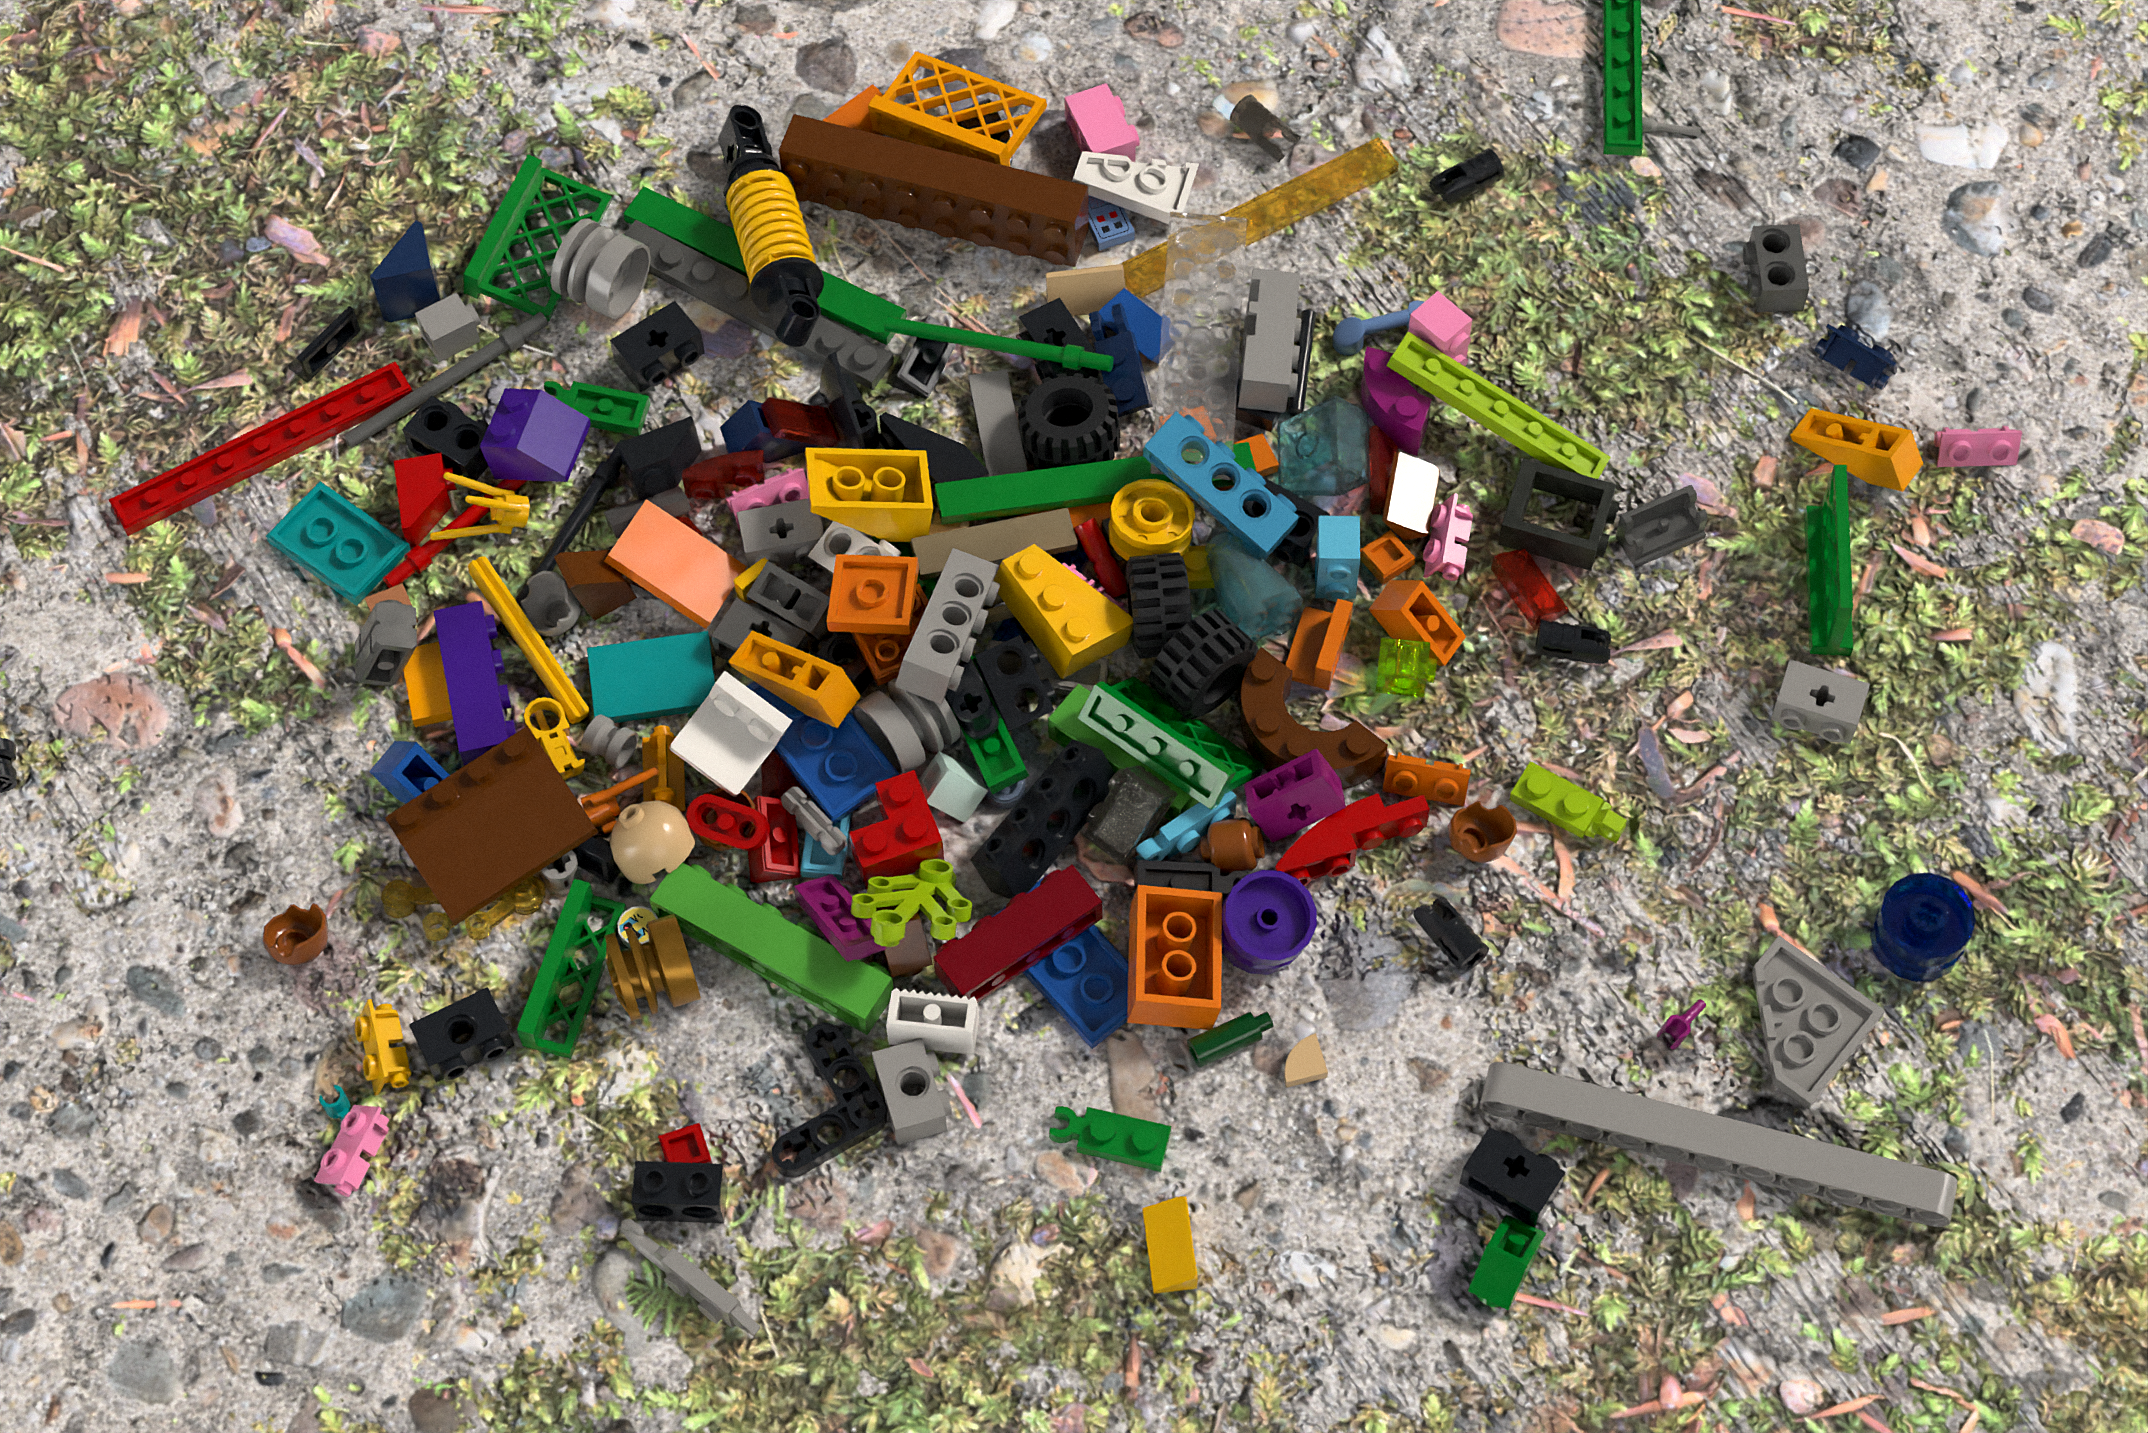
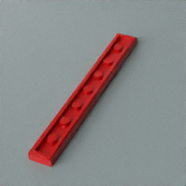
[109,361,413,536]

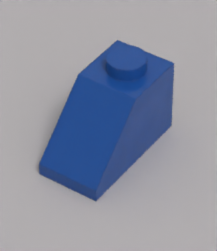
[369,741,450,804]

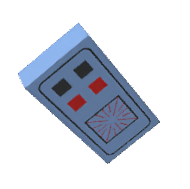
[1088,195,1135,251]

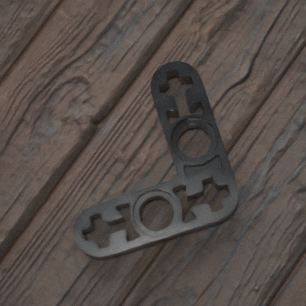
[772,1023,888,1177]

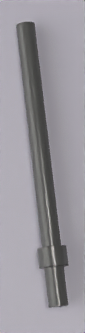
[343,312,548,449]

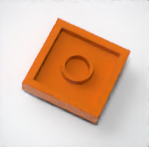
[827,554,919,635]

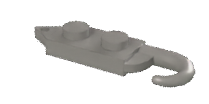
[621,1219,761,1336]

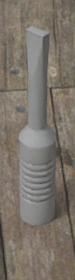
[1642,117,1701,137]

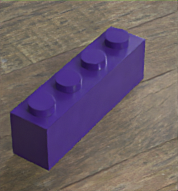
[433,600,517,766]

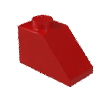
[394,453,457,548]

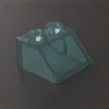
[1277,395,1370,496]

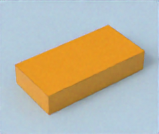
[404,642,453,727]

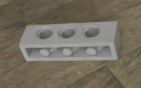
[895,548,1001,704]

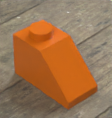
[1368,580,1466,666]

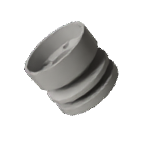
[551,218,651,319]
[852,678,961,775]

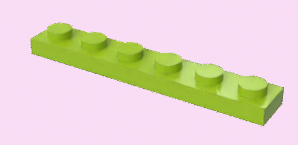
[1386,331,1611,479]

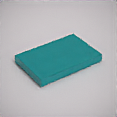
[266,481,411,606]
[587,631,715,723]

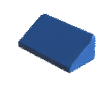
[1099,288,1183,365]

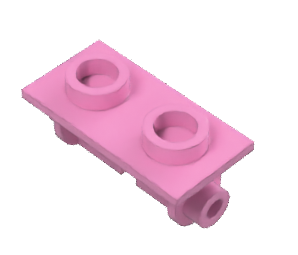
[1934,426,2022,467]
[725,468,809,531]
[1423,493,1473,581]
[314,1105,389,1197]

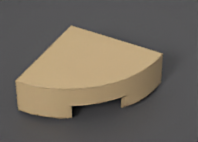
[1284,1033,1328,1088]

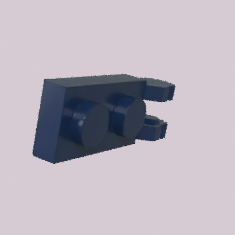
[1089,303,1153,418]

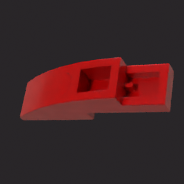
[1275,793,1430,886]

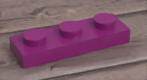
[794,874,886,962]

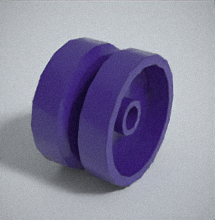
[1222,870,1317,975]

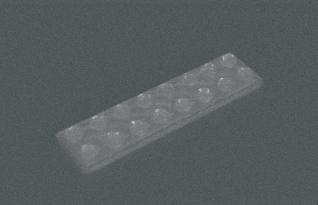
[1151,212,1247,480]

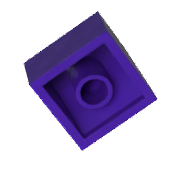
[480,388,591,482]

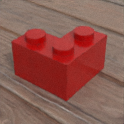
[849,770,944,889]

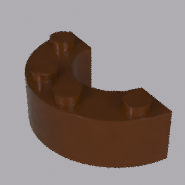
[1240,647,1388,789]

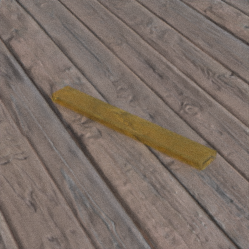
[1120,137,1399,299]

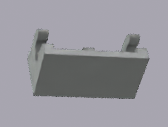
[1615,485,1707,568]

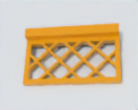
[868,51,1047,167]

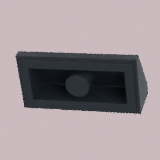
[288,306,360,382]
[886,315,956,399]

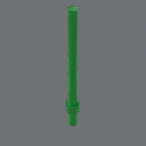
[884,316,1114,372]

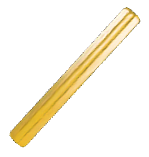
[468,556,589,724]

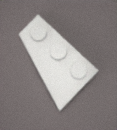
[1072,151,1199,227]

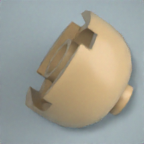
[610,800,696,884]

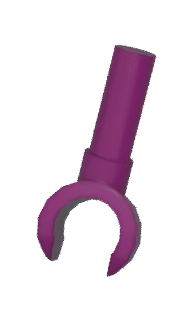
[1657,999,1706,1049]

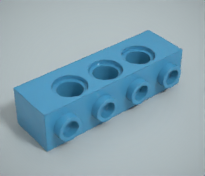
[1143,411,1299,561]

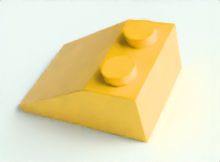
[805,448,933,542]

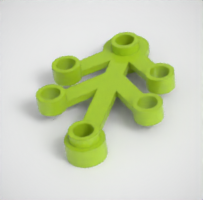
[851,859,972,947]

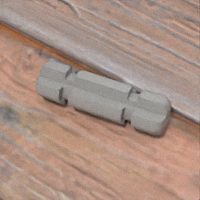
[781,787,847,856]

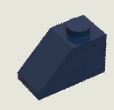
[720,400,818,466]

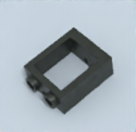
[1498,459,1620,571]

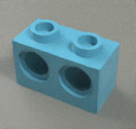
[1315,516,1360,602]

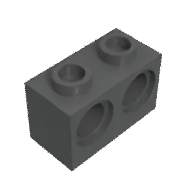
[1742,224,1809,312]
[746,561,835,642]

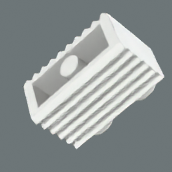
[886,988,979,1055]

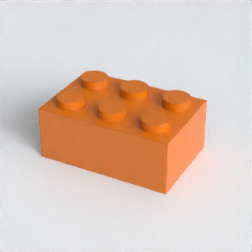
[1127,885,1222,1030]

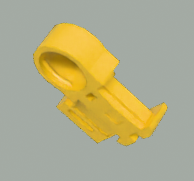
[524,697,585,780]

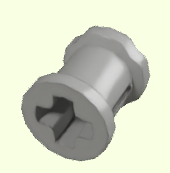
[541,850,582,897]

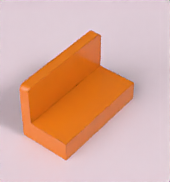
[1286,598,1353,690]

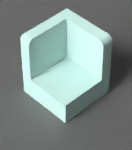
[919,751,988,822]

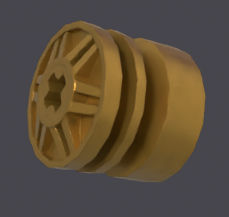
[604,914,701,1021]

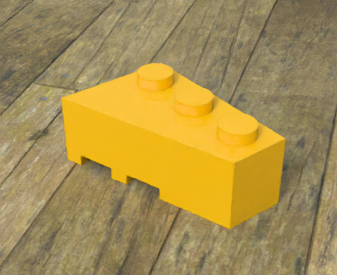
[994,544,1134,679]

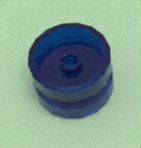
[1870,873,1976,982]

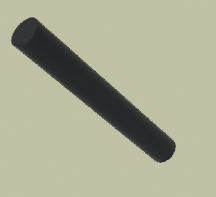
[1288,310,1316,417]

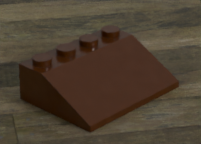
[384,726,599,926]

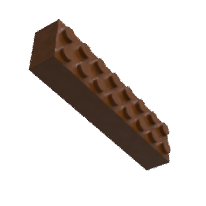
[779,114,1089,267]

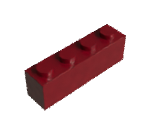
[933,864,1103,1003]

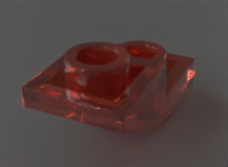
[682,450,767,501]

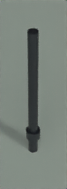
[497,440,625,637]

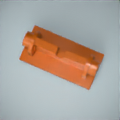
[1382,752,1471,806]

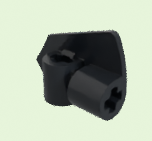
[820,352,880,449]

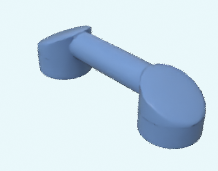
[1332,300,1424,356]

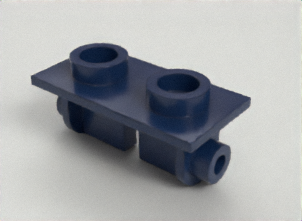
[1814,324,1897,390]

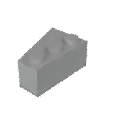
[1238,268,1301,413]

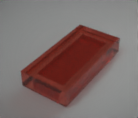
[761,397,841,447]

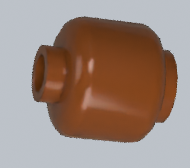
[1201,817,1265,875]

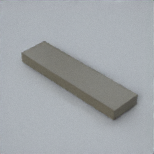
[910,508,1078,581]

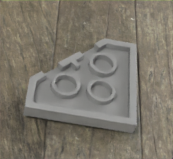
[1752,936,1885,1110]

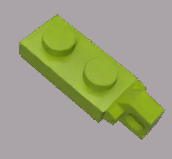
[1509,761,1627,843]

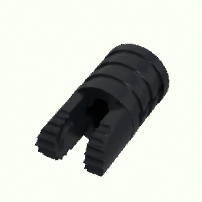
[1428,148,1505,205]
[1535,619,1611,665]
[1413,897,1489,973]

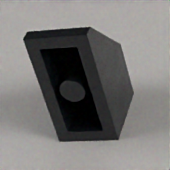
[617,416,702,500]

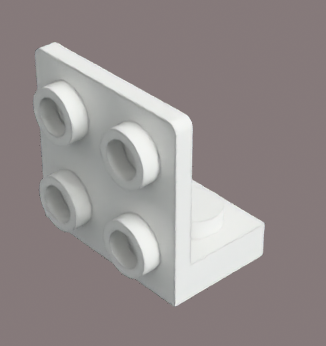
[669,671,792,797]

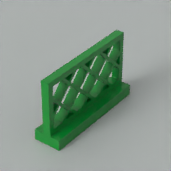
[463,154,612,322]
[1804,465,1853,656]
[1078,676,1265,810]

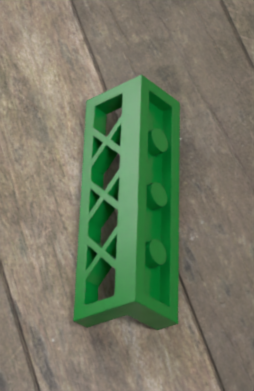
[517,879,627,1059]

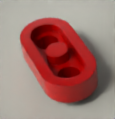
[686,794,770,851]

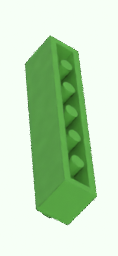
[649,862,894,1035]

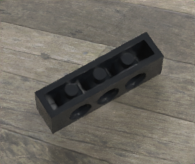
[970,739,1120,900]

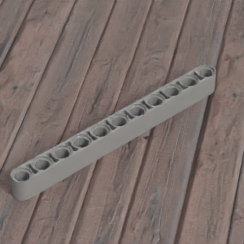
[1480,1062,1958,1227]

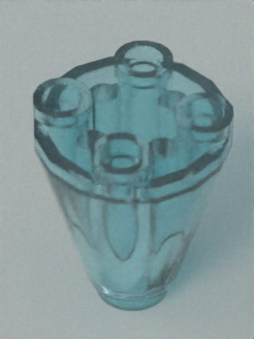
[1205,532,1303,643]

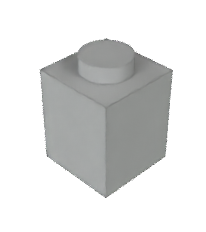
[415,293,481,362]

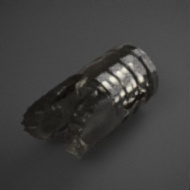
[1230,94,1301,162]

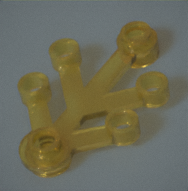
[381,876,546,941]

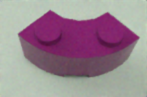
[1361,346,1432,456]

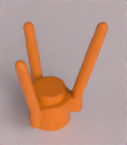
[580,767,687,834]

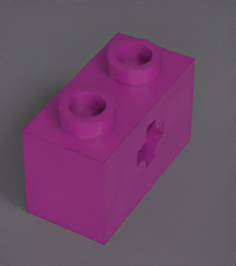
[1244,748,1346,843]

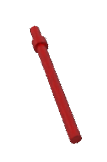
[382,479,528,588]

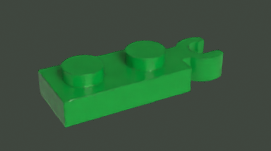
[543,381,650,436]
[1049,1106,1172,1172]

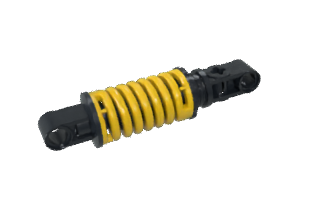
[718,104,824,347]

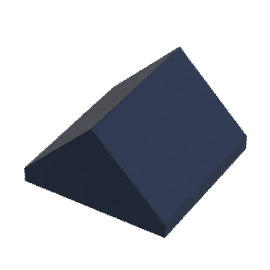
[370,220,441,323]

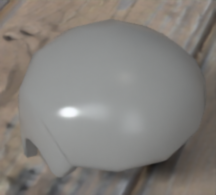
[520,571,581,637]

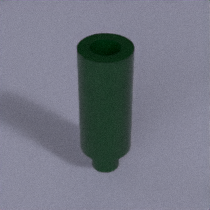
[1187,1012,1274,1068]

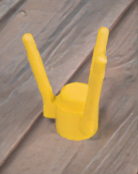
[429,472,529,540]

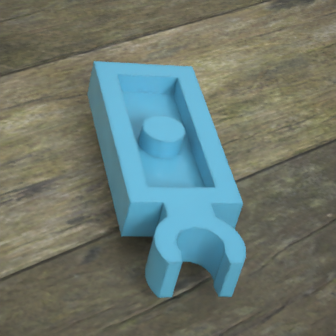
[1135,790,1237,861]

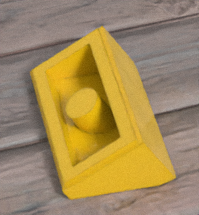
[1142,1196,1198,1294]

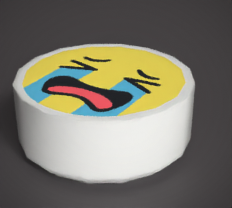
[617,906,658,948]

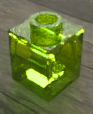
[1375,638,1437,698]

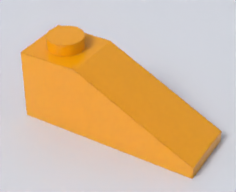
[1790,408,1923,492]
[728,630,861,728]

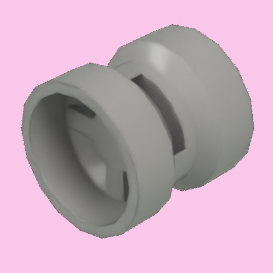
[581,714,638,769]

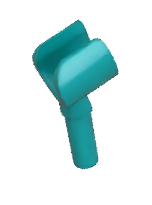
[319,1085,350,1121]

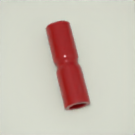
[1074,518,1127,599]

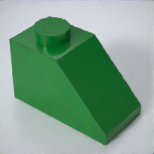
[1468,1214,1546,1310]

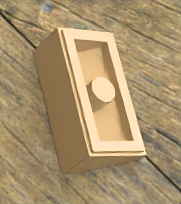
[1046,264,1125,316]

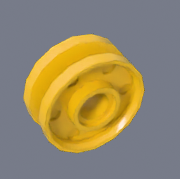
[1108,479,1195,561]

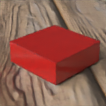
[658,1123,712,1163]

